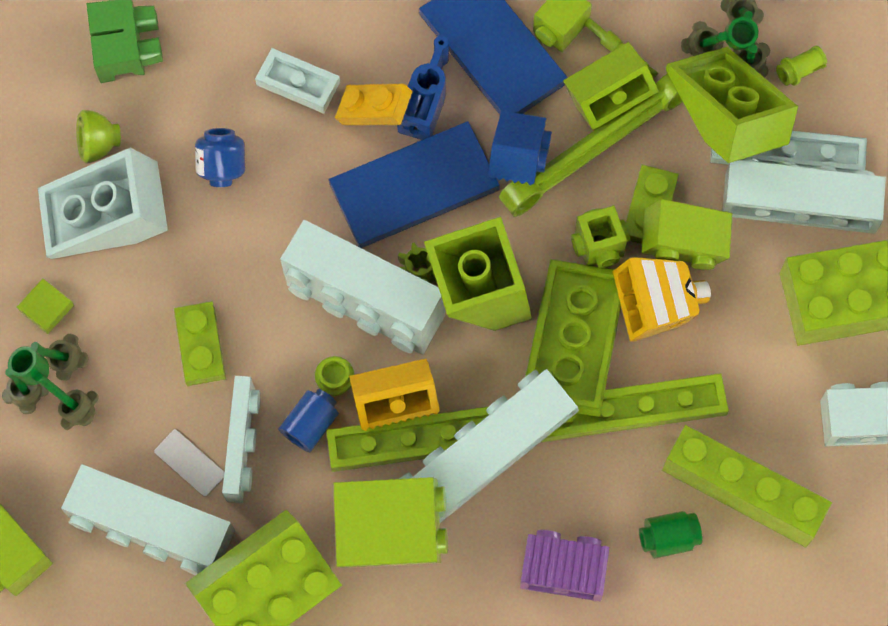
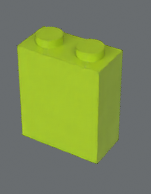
[333,477,448,568]

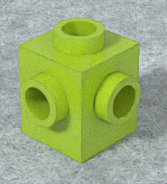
[571,205,630,268]

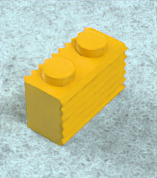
[349,358,440,431]

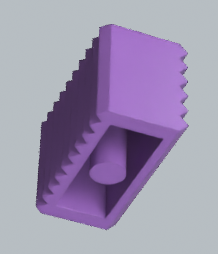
[520,530,610,602]

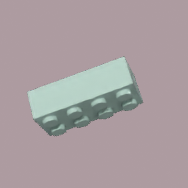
[280,220,445,355]

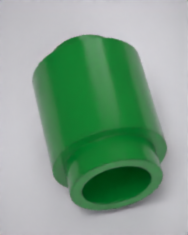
[639,511,702,559]

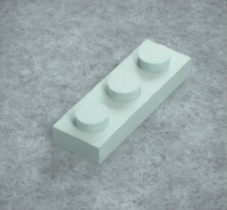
[222,376,260,503]

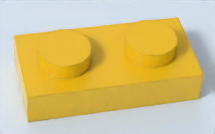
[335,84,413,125]

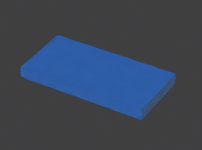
[419,0,568,114]
[328,121,500,248]

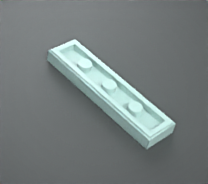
[710,131,867,173]

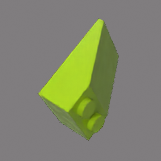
[666,47,798,163]

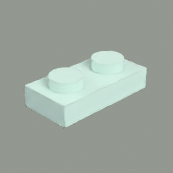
[255,48,340,114]

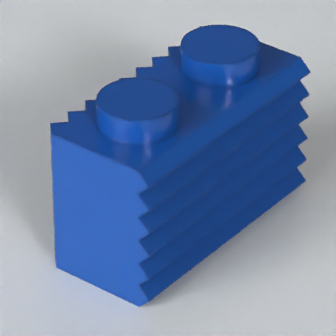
[488,111,552,185]

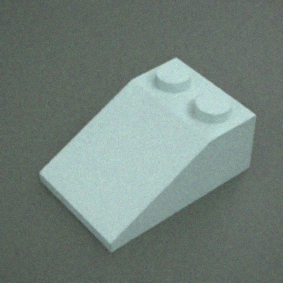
[38,147,168,259]

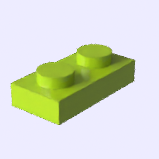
[626,164,679,244]
[174,301,226,386]

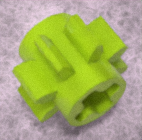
[398,242,437,283]

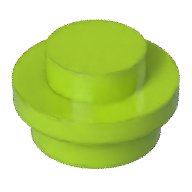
[315,356,354,396]

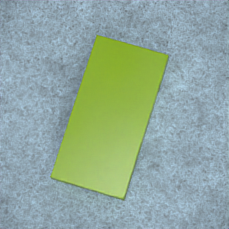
[525,259,621,417]

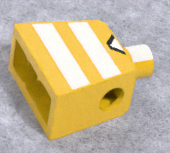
[612,257,711,342]

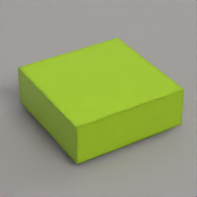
[17,278,74,334]

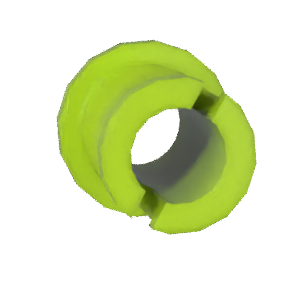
[776,45,827,86]

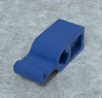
[397,35,449,140]

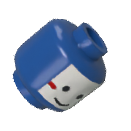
[195,128,245,187]

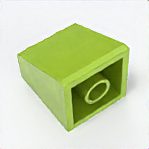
[424,217,532,331]

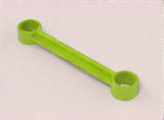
[499,73,683,217]

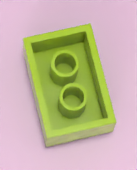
[779,240,888,346]
[185,510,342,626]

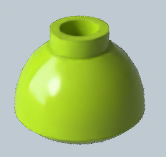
[76,110,121,163]

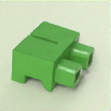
[86,0,163,83]

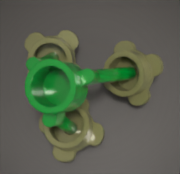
[681,0,770,78]
[2,334,99,430]

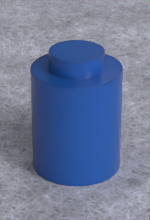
[278,389,339,453]

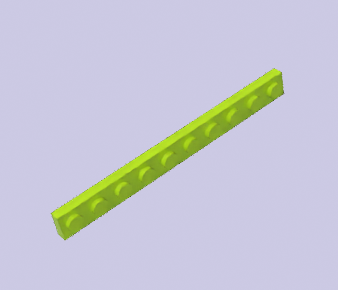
[326,373,729,472]

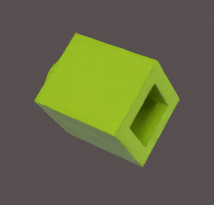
[533,0,592,52]

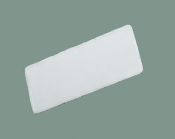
[154,429,224,496]

